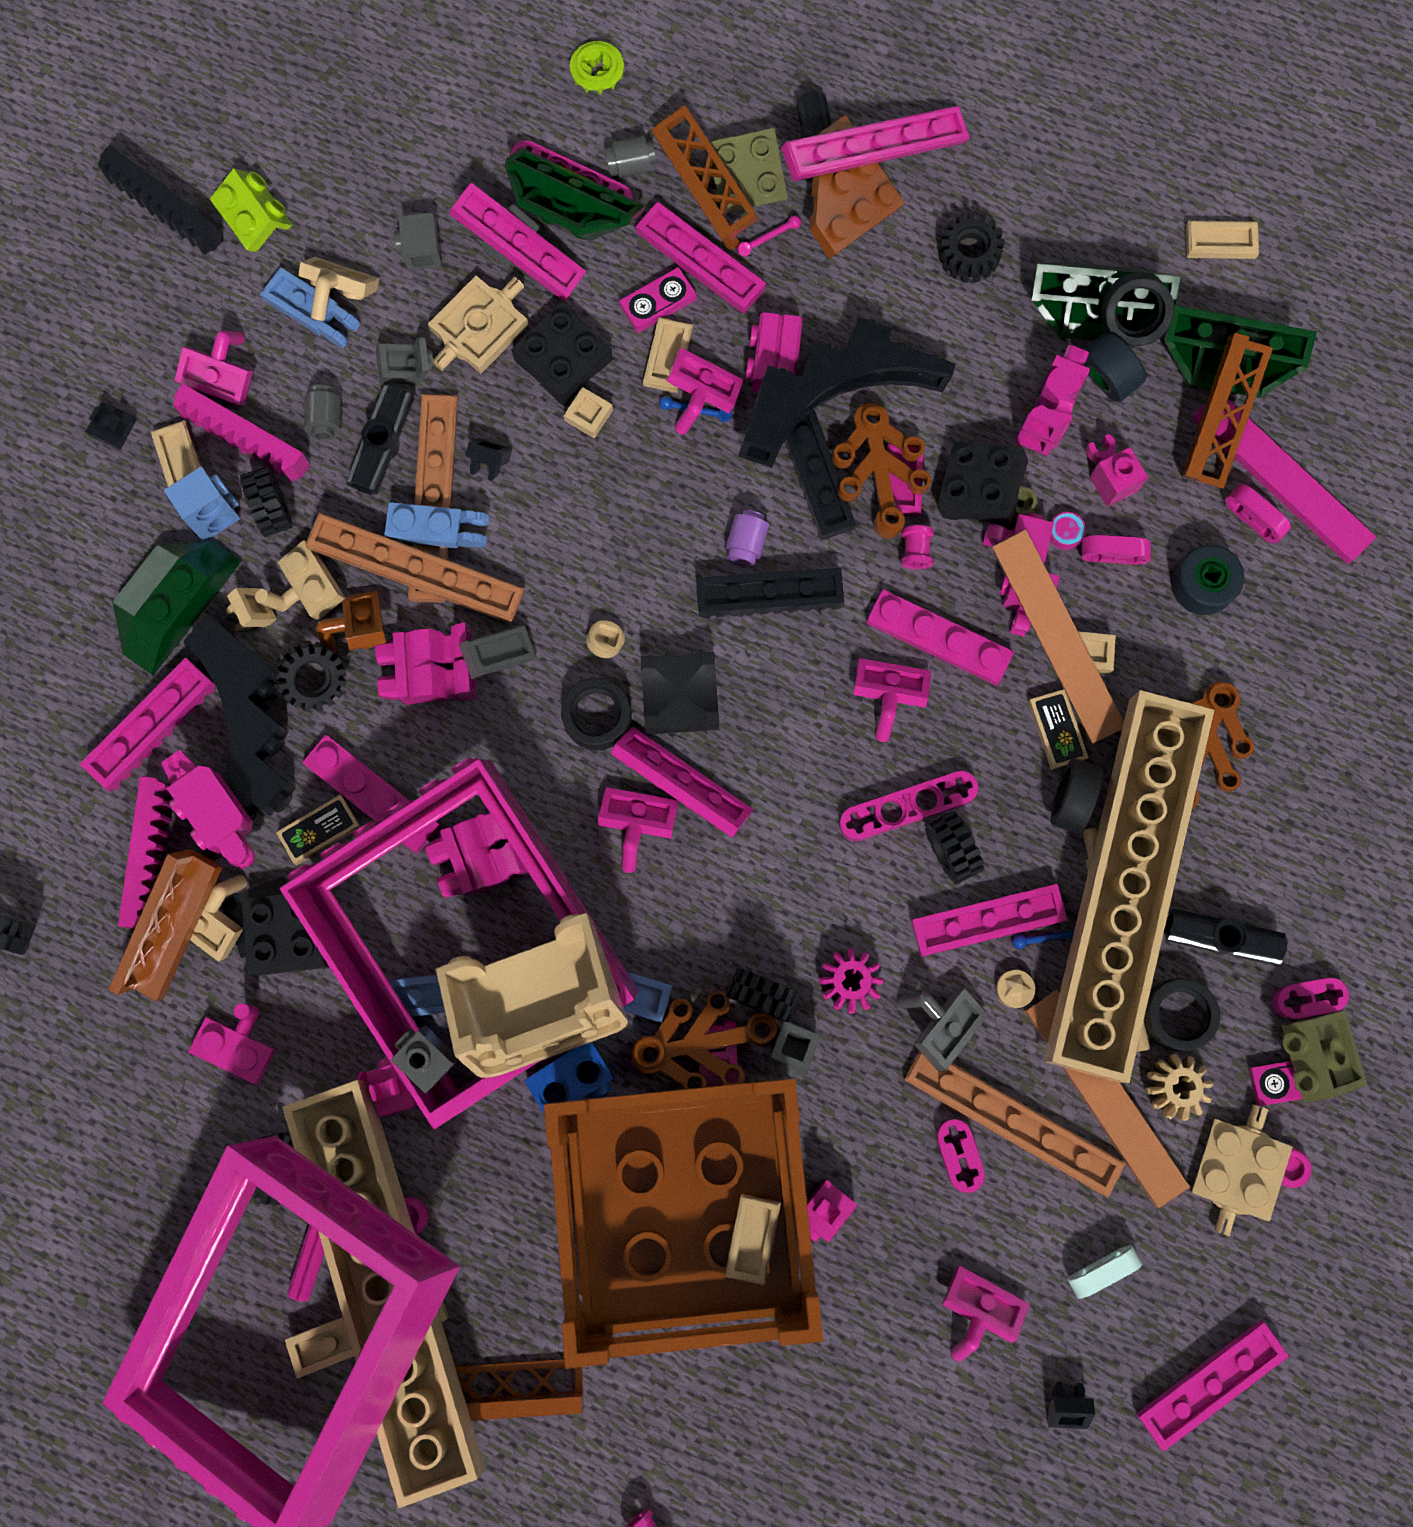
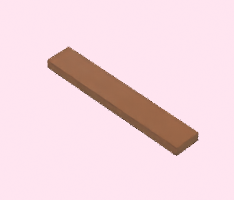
[408,394,459,603]
[305,512,525,624]
[991,529,1124,744]
[1024,990,1190,1209]
[903,1051,1126,1198]

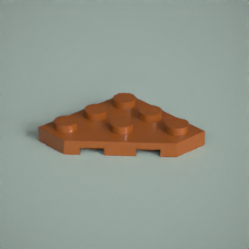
[809,115,905,259]

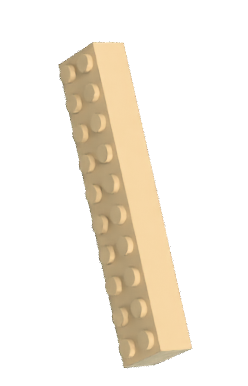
[1043,690,1214,1083]
[282,1080,486,1509]

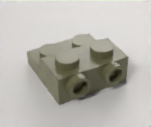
[1282,1010,1368,1103]

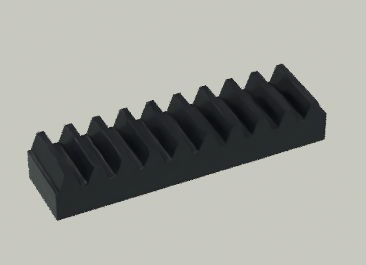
[97,145,224,255]
[784,410,856,540]
[696,568,845,618]

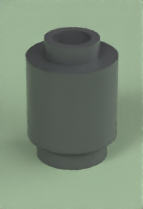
[604,135,657,178]
[304,384,341,441]

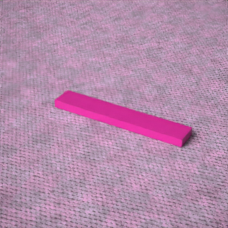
[781,106,970,181]
[1191,399,1377,565]

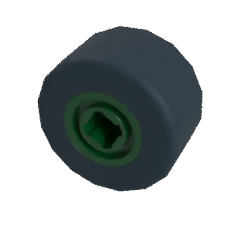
[1084,332,1147,402]
[1171,544,1245,615]

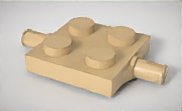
[428,276,529,374]
[1191,1104,1293,1237]

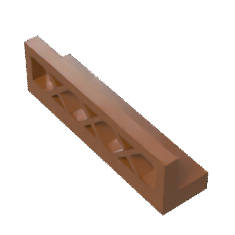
[651,105,759,251]
[1181,333,1273,489]
[108,849,223,1002]
[455,1359,584,1420]

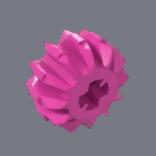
[818,948,884,1014]

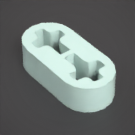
[1068,1245,1143,1299]

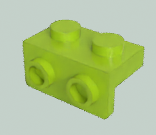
[210,168,293,252]

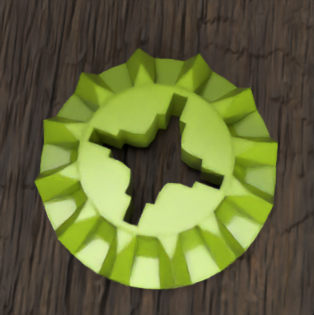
[570,41,624,95]

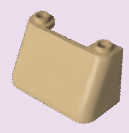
[436,913,628,1078]

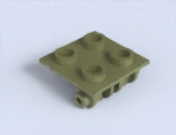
[707,128,788,213]

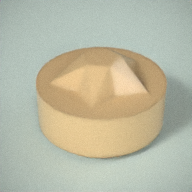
[586,620,625,658]
[995,970,1035,1008]

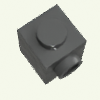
[394,211,442,271]
[769,1021,821,1079]
[391,1025,458,1094]

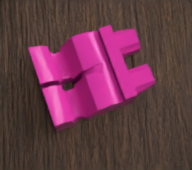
[1015,345,1090,456]
[375,622,477,705]
[425,813,530,898]

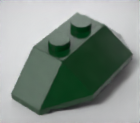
[504,147,645,241]
[1031,262,1181,341]
[1164,305,1317,398]
[112,540,242,676]

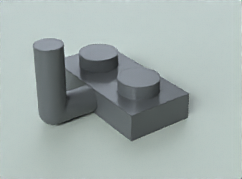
[897,988,988,1071]

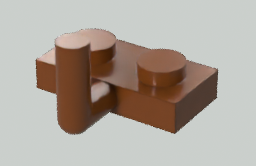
[316,590,386,657]

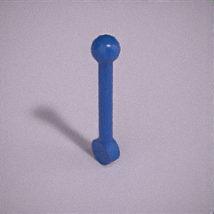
[659,396,732,423]
[1012,929,1075,949]

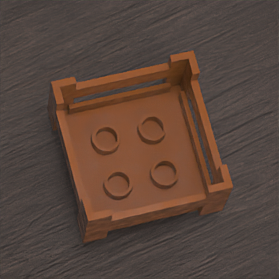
[544,1078,824,1369]

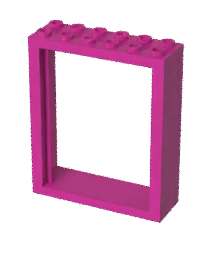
[279,757,639,1129]
[102,1136,460,1527]

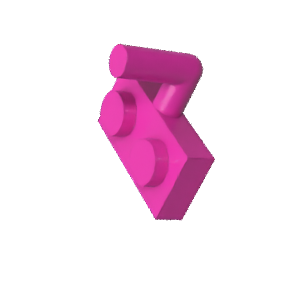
[174,331,253,405]
[666,347,743,435]
[853,658,931,742]
[598,787,679,873]
[188,1003,276,1085]
[942,1266,1030,1362]

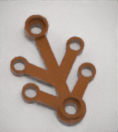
[832,403,931,539]
[1191,681,1254,809]
[631,990,778,1089]

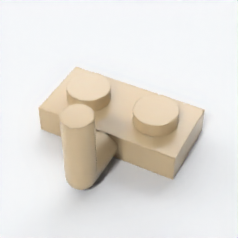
[298,257,380,321]
[255,540,345,620]
[190,875,247,962]

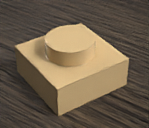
[564,387,613,439]
[1078,632,1116,674]

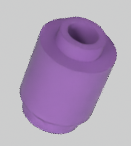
[726,510,769,566]

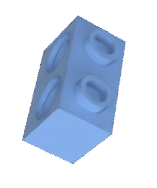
[164,466,240,541]

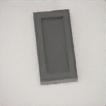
[459,624,537,679]

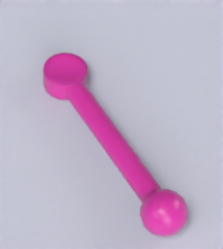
[736,215,802,256]

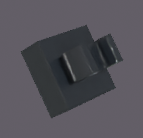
[85,402,137,450]
[465,438,512,481]
[1047,1382,1095,1429]

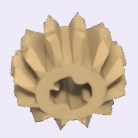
[1145,1054,1213,1121]

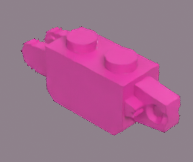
[161,750,256,869]

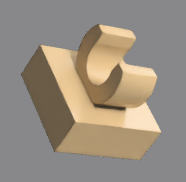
[226,588,277,631]

